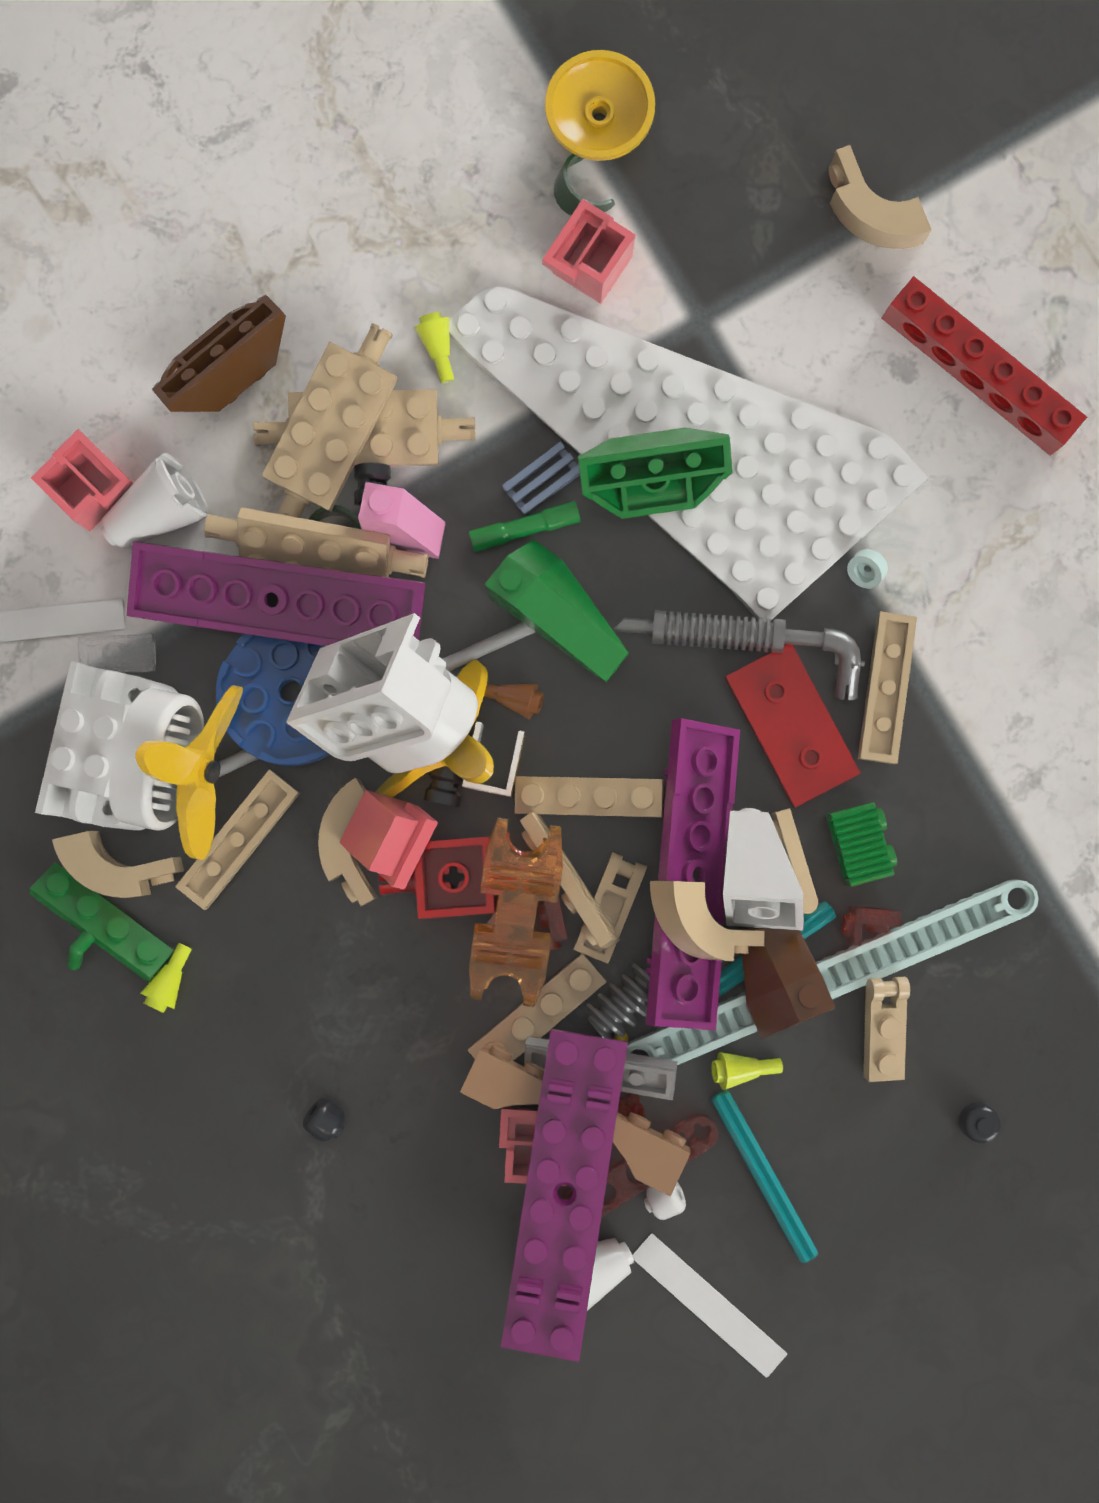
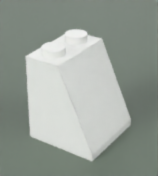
[723,808,804,930]

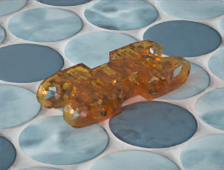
[469,818,563,1007]

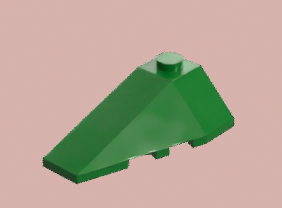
[485,540,629,683]

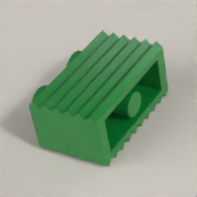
[826,802,897,887]

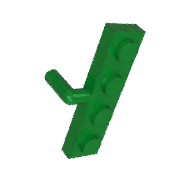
[29,862,174,983]

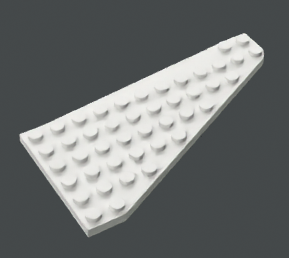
[449,287,929,622]

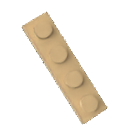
[858,611,917,764]
[175,769,300,910]
[515,776,665,818]
[520,812,620,949]
[468,953,606,1061]

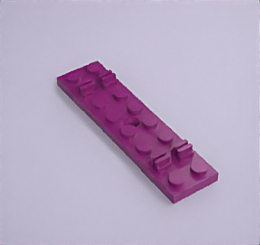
[126,542,425,646]
[646,718,740,1031]
[501,1029,628,1362]

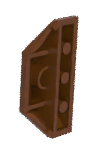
[152,295,286,412]

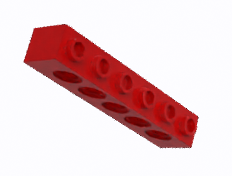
[881,276,1087,456]

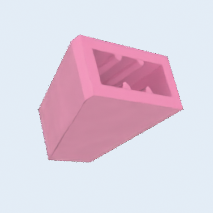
[358,482,446,559]

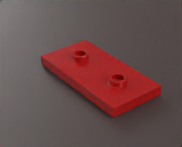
[724,644,861,808]

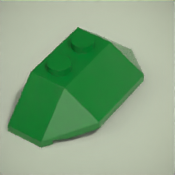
[578,427,733,519]

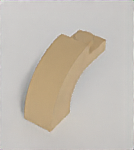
[828,145,932,249]
[318,778,378,906]
[52,831,184,898]
[650,881,764,962]

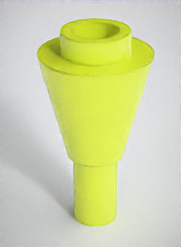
[414,312,455,383]
[140,943,192,1013]
[711,1052,783,1090]

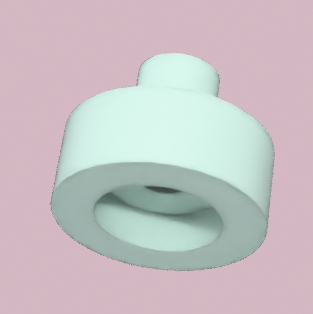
[847,549,888,589]

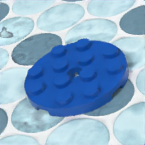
[216,634,332,766]

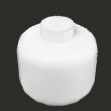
[644,1182,686,1220]

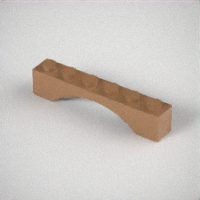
[460,1045,691,1197]

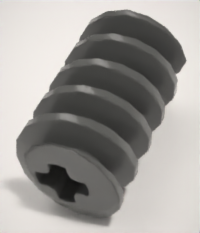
[586,963,650,1039]

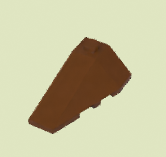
[739,926,836,1039]

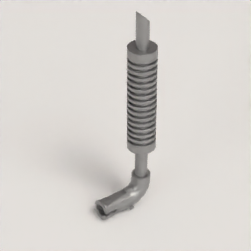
[611,610,865,700]

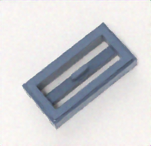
[502,441,580,517]

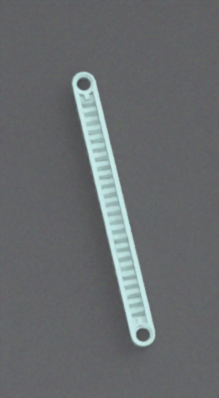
[627,880,1039,1065]

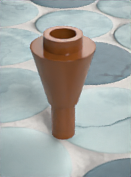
[484,683,544,719]

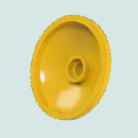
[545,50,655,161]

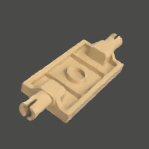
[262,323,398,518]
[253,389,476,468]
[204,507,429,578]

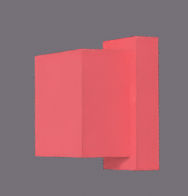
[542,199,635,304]
[31,429,133,531]
[339,790,438,889]
[499,1107,566,1186]

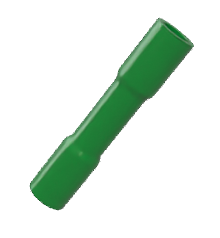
[469,501,581,552]

